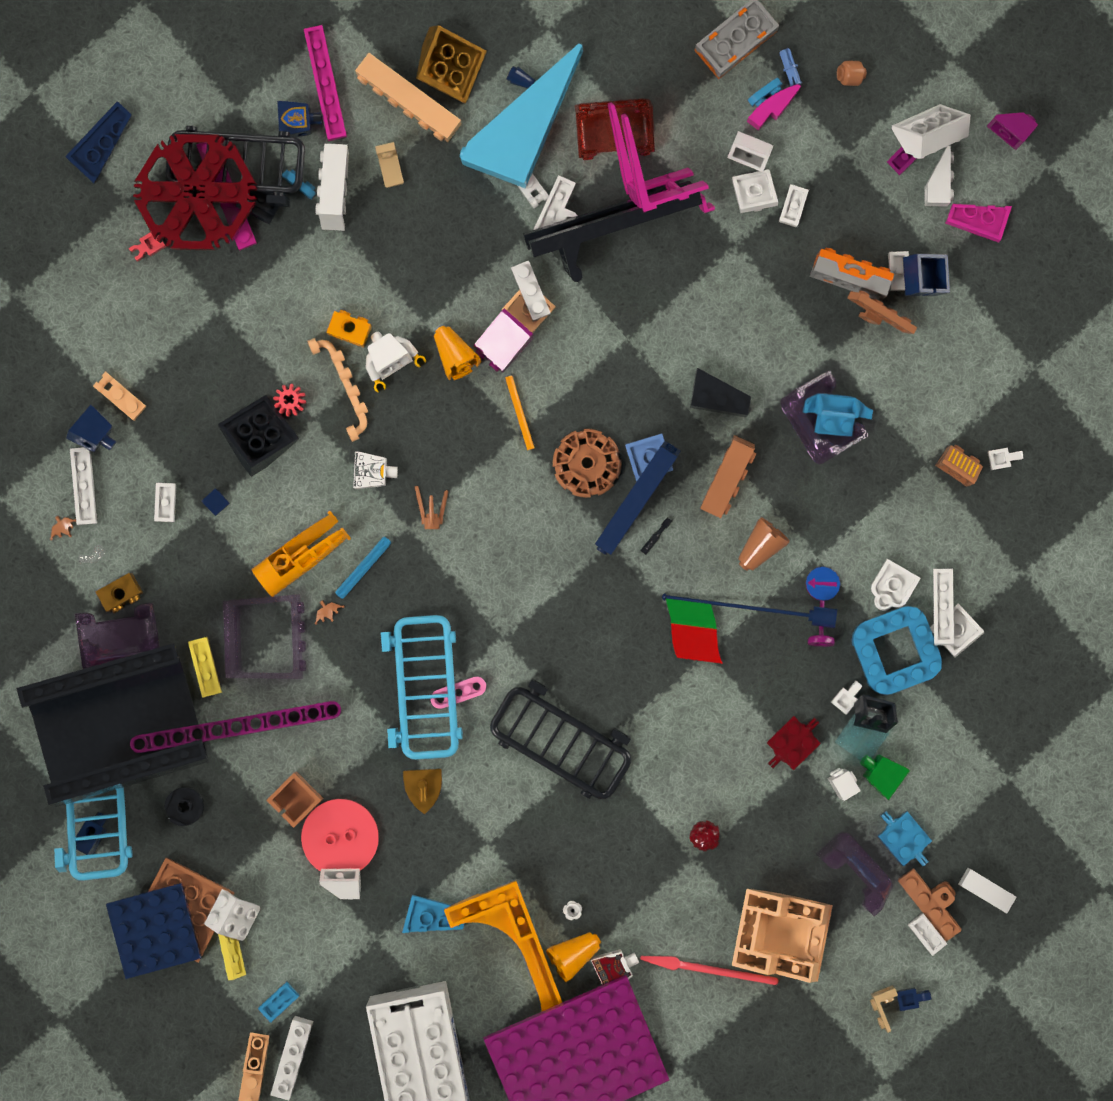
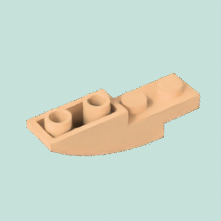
[238,1033,269,1101]

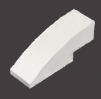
[958,868,1017,913]

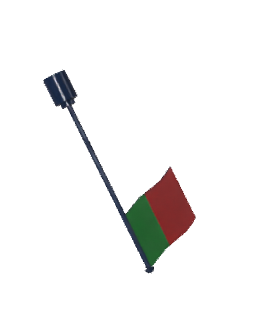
[662,593,837,664]

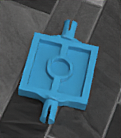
[877,811,932,867]

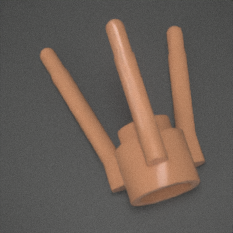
[415,486,448,529]

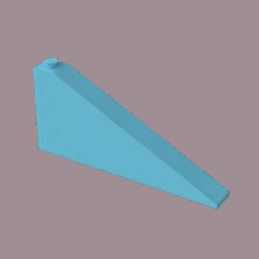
[460,44,583,189]

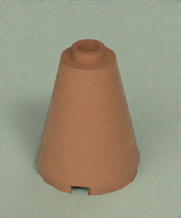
[738,517,789,571]

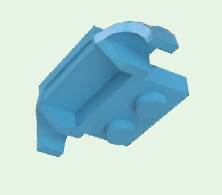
[803,393,873,437]

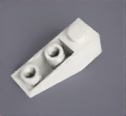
[925,146,954,206]

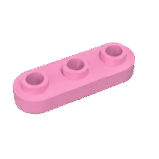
[431,677,486,709]

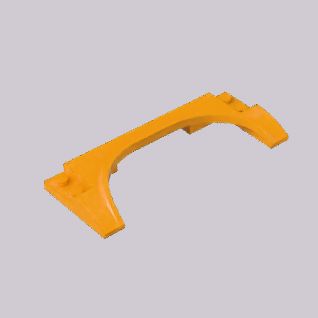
[444,880,562,1012]

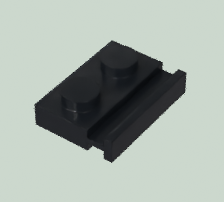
[236,192,280,225]

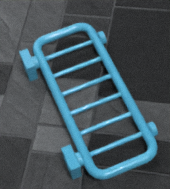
[381,615,463,760]
[54,787,133,881]

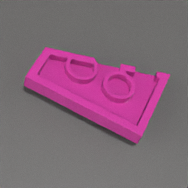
[945,204,1012,243]

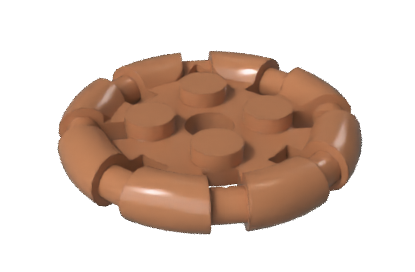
[553,429,622,498]

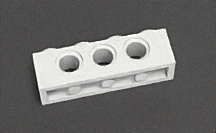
[271,1016,313,1101]

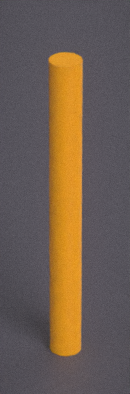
[505,375,534,451]

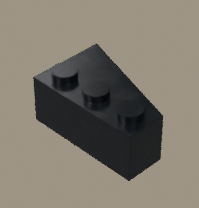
[690,368,751,417]

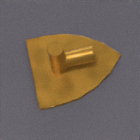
[403,769,442,814]

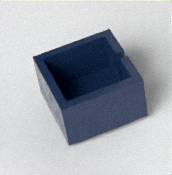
[903,254,950,296]

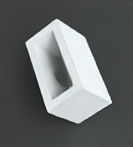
[727,131,774,172]
[827,768,860,801]

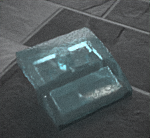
[835,714,889,761]

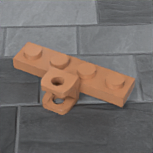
[848,290,917,334]
[898,868,961,941]

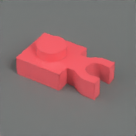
[129,232,166,262]

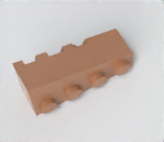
[700,435,756,518]

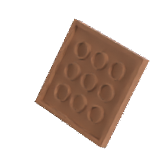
[148,858,235,963]

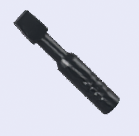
[640,518,672,555]

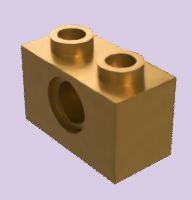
[96,573,143,613]

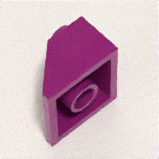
[987,112,1038,150]

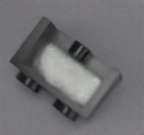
[854,695,898,733]

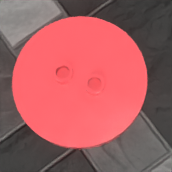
[301,799,379,871]

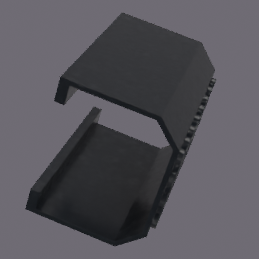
[16,643,209,807]

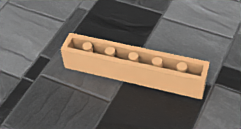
[355,53,462,142]

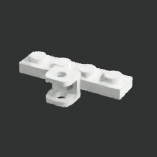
[534,175,578,230]

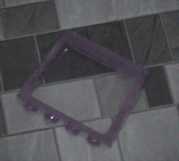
[223,594,306,679]

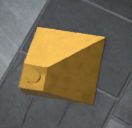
[416,25,486,103]

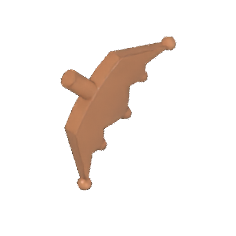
[50,516,76,540]
[315,601,345,625]

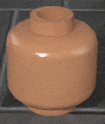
[837,61,867,86]

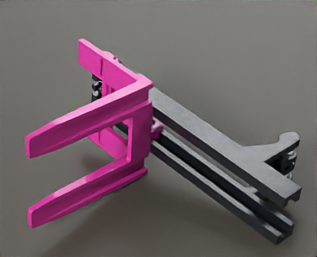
[523,102,715,282]

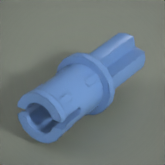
[780,48,802,87]

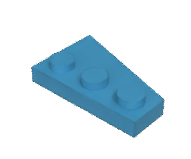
[402,895,465,933]

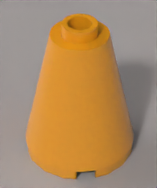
[434,326,481,380]
[546,932,601,982]

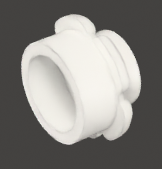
[563,901,582,920]

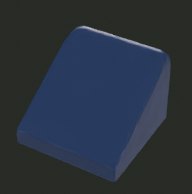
[202,489,230,516]

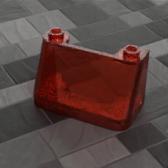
[574,99,655,160]

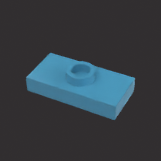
[258,982,300,1023]

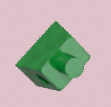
[860,754,910,800]

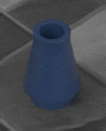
[506,66,536,88]

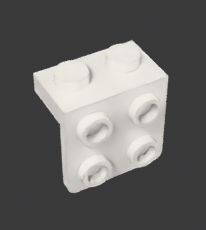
[204,889,260,941]

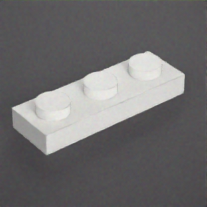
[511,260,551,321]

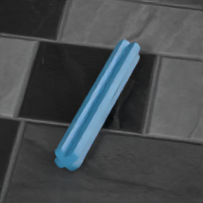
[335,537,391,599]

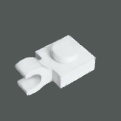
[988,448,1023,470]
[831,680,862,714]

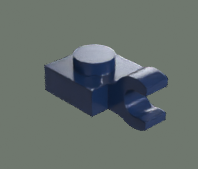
[896,987,932,1011]

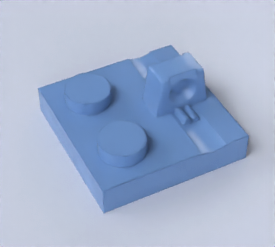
[625,433,673,481]

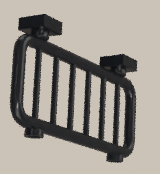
[165,126,305,207]
[490,678,631,799]

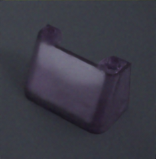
[781,371,869,464]
[75,603,160,669]
[816,832,893,917]

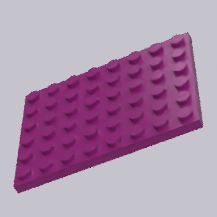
[483,975,670,1101]

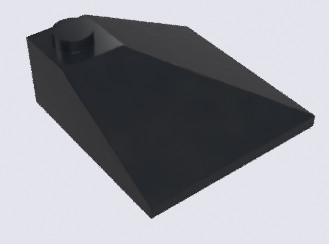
[218,395,299,477]

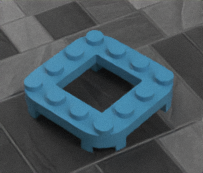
[852,606,942,695]

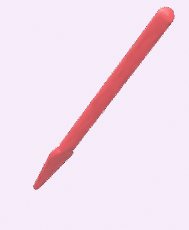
[640,956,779,985]

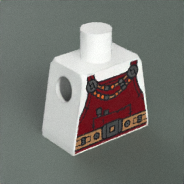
[591,949,639,985]

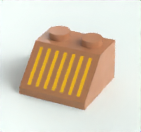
[935,445,983,486]

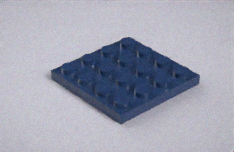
[106,883,202,979]

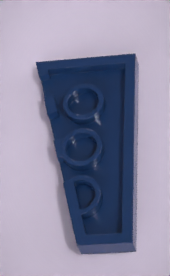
[65,101,132,184]

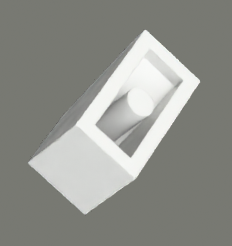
[319,868,361,900]

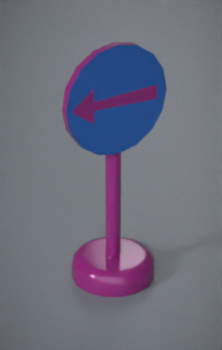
[806,567,840,647]

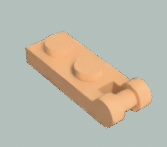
[93,371,147,421]

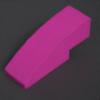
[747,84,801,131]

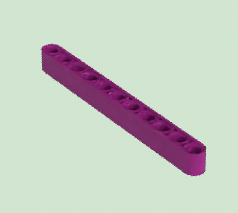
[130,701,341,753]

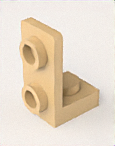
[375,142,404,188]
[870,986,898,1033]

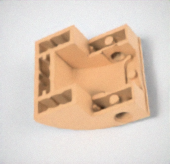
[732,889,833,983]

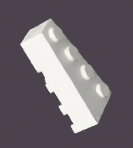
[316,144,349,231]

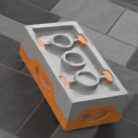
[694,0,779,79]
[810,248,894,301]

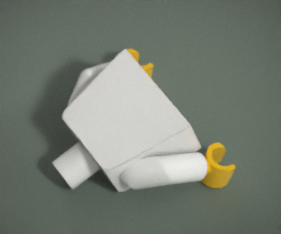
[366,332,426,392]

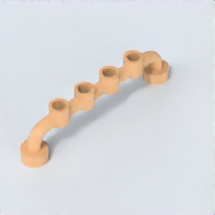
[307,338,368,442]

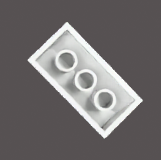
[892,104,971,159]

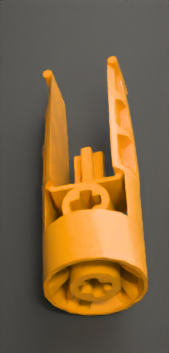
[251,511,351,597]

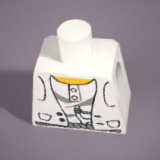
[353,452,398,489]

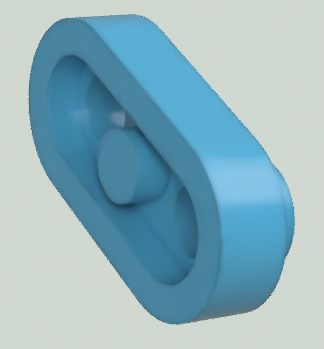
[748,78,783,107]
[282,169,316,200]

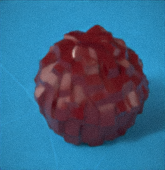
[689,821,720,851]

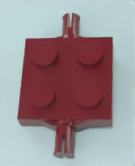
[767,716,821,770]

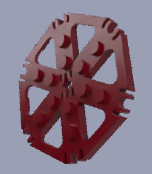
[133,134,257,250]

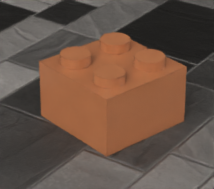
[266,771,324,828]

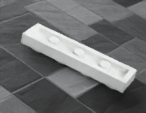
[70,447,97,525]
[933,569,954,645]

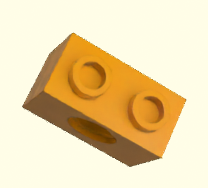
[326,310,372,348]

